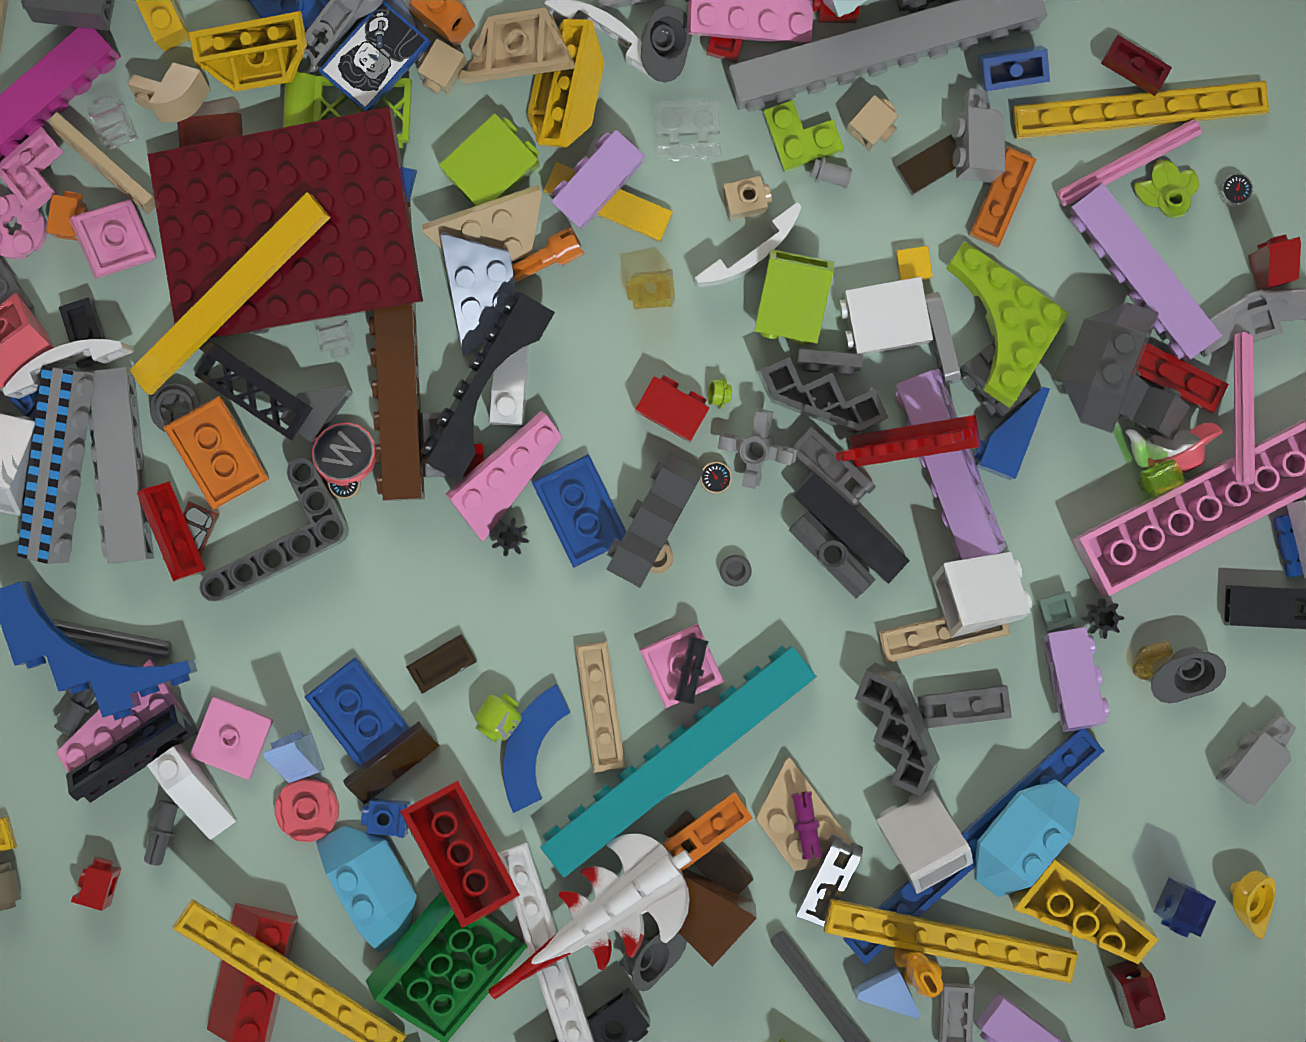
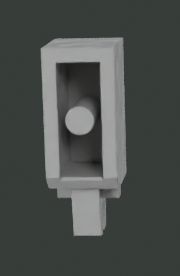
[952,88,1005,183]
[1215,715,1296,806]

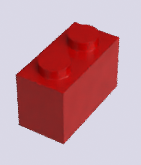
[635,375,710,443]

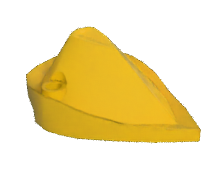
[1230,870,1276,940]

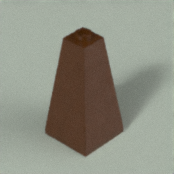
[678,868,757,967]

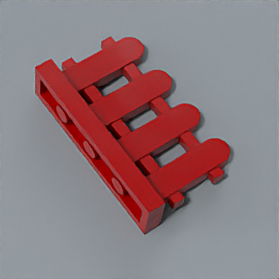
[835,414,981,467]

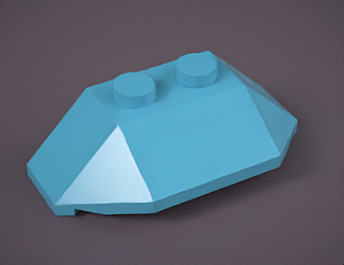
[974,779,1080,897]
[316,825,417,953]

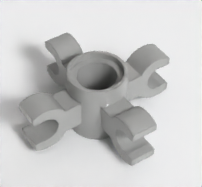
[718,409,798,489]

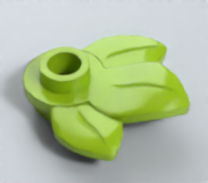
[1134,159,1199,218]

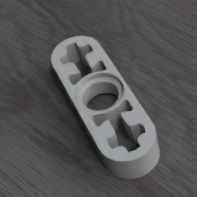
[925,292,961,385]

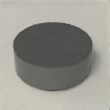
[719,555,752,587]

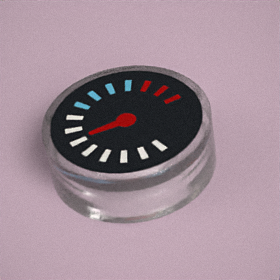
[1219,173,1254,207]

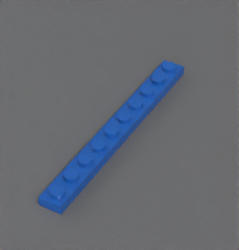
[843,729,1104,965]

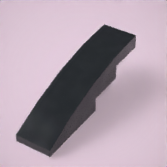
[791,471,910,584]

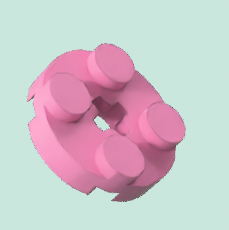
[0,194,48,260]

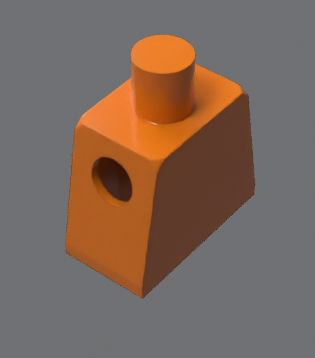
[409,0,475,49]

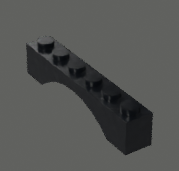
[421,292,555,482]

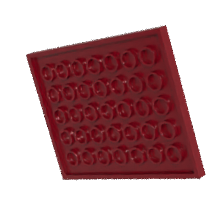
[147,107,423,340]

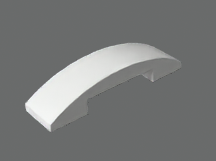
[544,0,653,79]
[694,202,802,287]
[3,339,134,399]

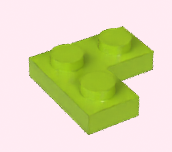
[763,100,844,172]

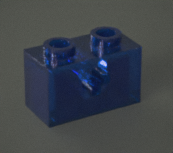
[1154,877,1216,938]

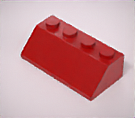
[400,780,520,928]
[207,903,298,1042]

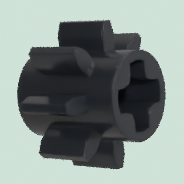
[490,517,530,557]
[1081,598,1124,639]

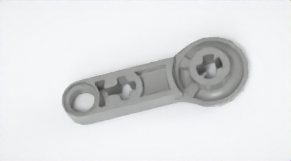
[297,0,383,76]

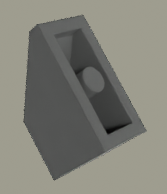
[280,386,353,443]

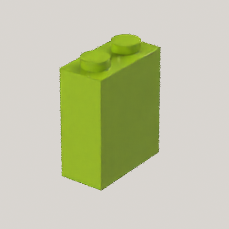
[439,113,540,207]
[755,249,834,345]

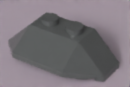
[1061,302,1159,434]

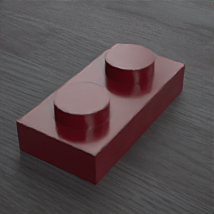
[1100,35,1172,96]

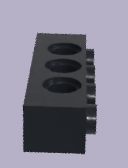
[551,987,650,1042]

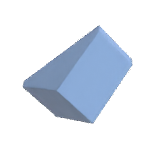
[853,966,920,1019]

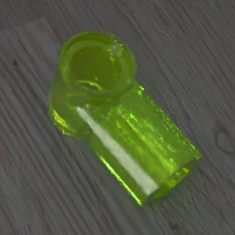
[1137,459,1185,498]

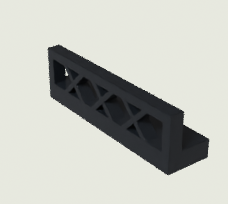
[194,340,313,440]
[66,704,197,803]

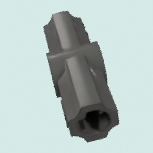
[788,511,876,599]

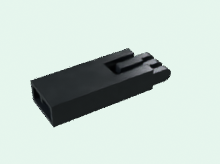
[1224,585,1306,629]

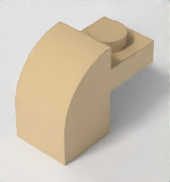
[127,62,210,123]

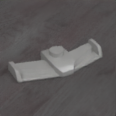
[1201,288,1306,357]

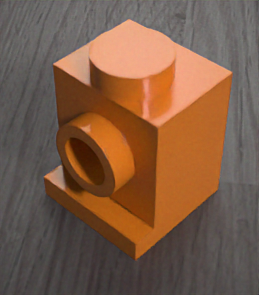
[46,191,89,241]

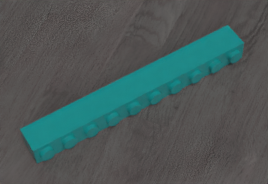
[540,645,817,878]

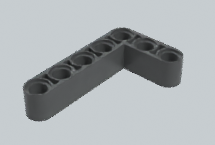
[199,458,349,602]

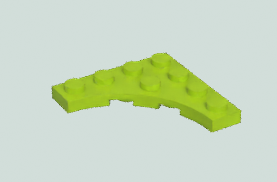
[946,241,1069,408]

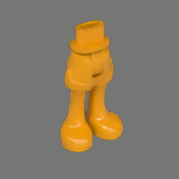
[893,947,943,998]

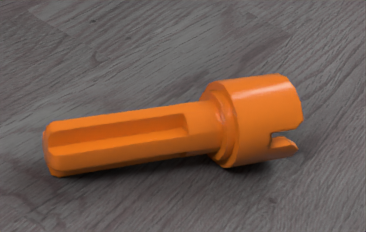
[512,226,585,283]

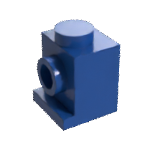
[361,798,411,838]

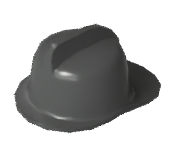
[640,5,692,83]
[1151,647,1226,704]
[619,931,687,991]

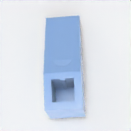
[263,730,325,783]

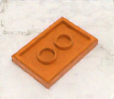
[163,395,269,510]

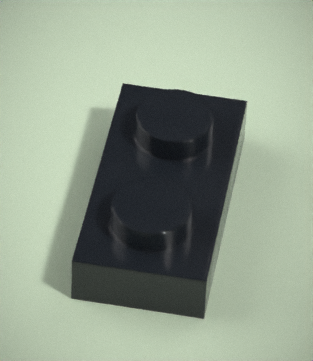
[59,297,105,369]

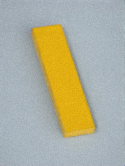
[544,162,673,242]

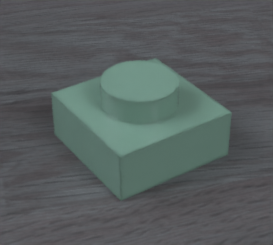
[1037,591,1079,631]

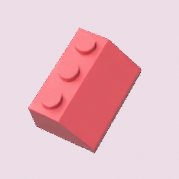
[0,293,54,389]

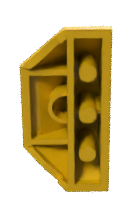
[189,11,307,92]
[527,19,605,148]

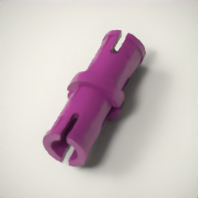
[791,791,823,859]

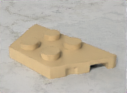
[459,7,575,84]
[422,185,542,262]
[755,757,863,871]

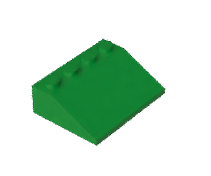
[365,890,527,1042]

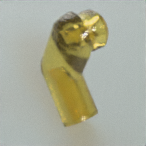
[1132,639,1173,680]

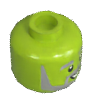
[474,693,522,743]

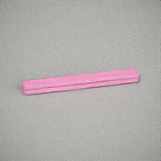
[1057,120,1202,206]
[1233,332,1255,486]

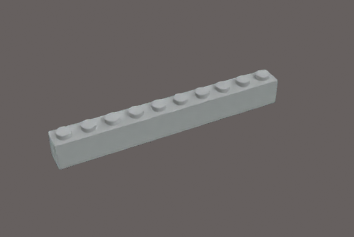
[728,0,1047,112]

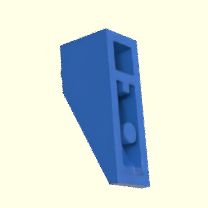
[973,387,1050,480]

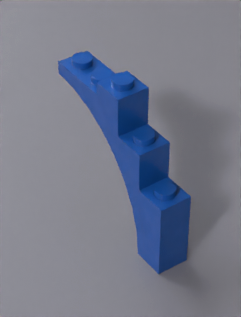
[0,581,198,721]

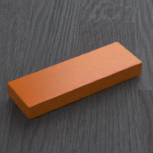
[969,147,1037,248]

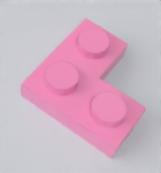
[0,126,64,214]

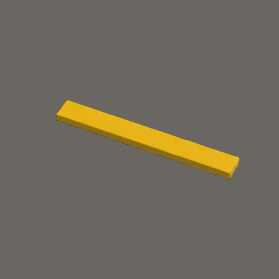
[1012,81,1269,139]
[129,192,331,395]
[172,898,407,1042]
[823,899,1079,983]

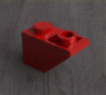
[1248,234,1301,290]

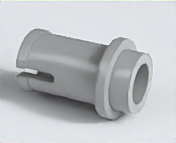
[810,157,852,188]

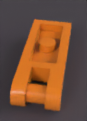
[662,792,753,871]

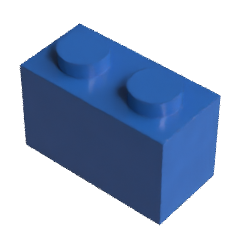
[978,45,1050,91]

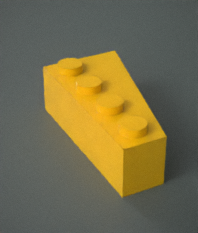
[1010,856,1159,964]

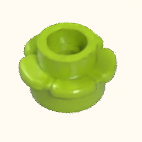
[707,378,732,409]

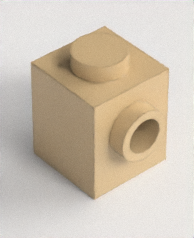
[417,39,467,95]
[846,95,898,151]
[722,176,772,221]

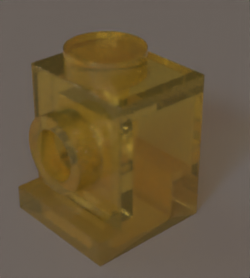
[626,269,675,309]

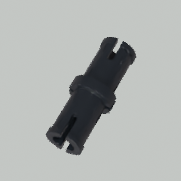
[674,637,709,704]

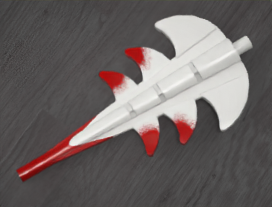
[488,834,692,1000]

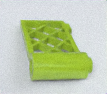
[283,72,412,149]

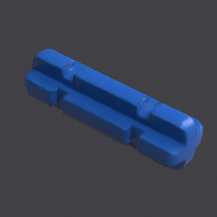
[1273,514,1303,577]

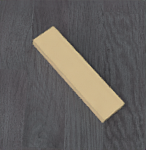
[49,112,156,214]
[878,617,1010,663]
[576,641,626,773]

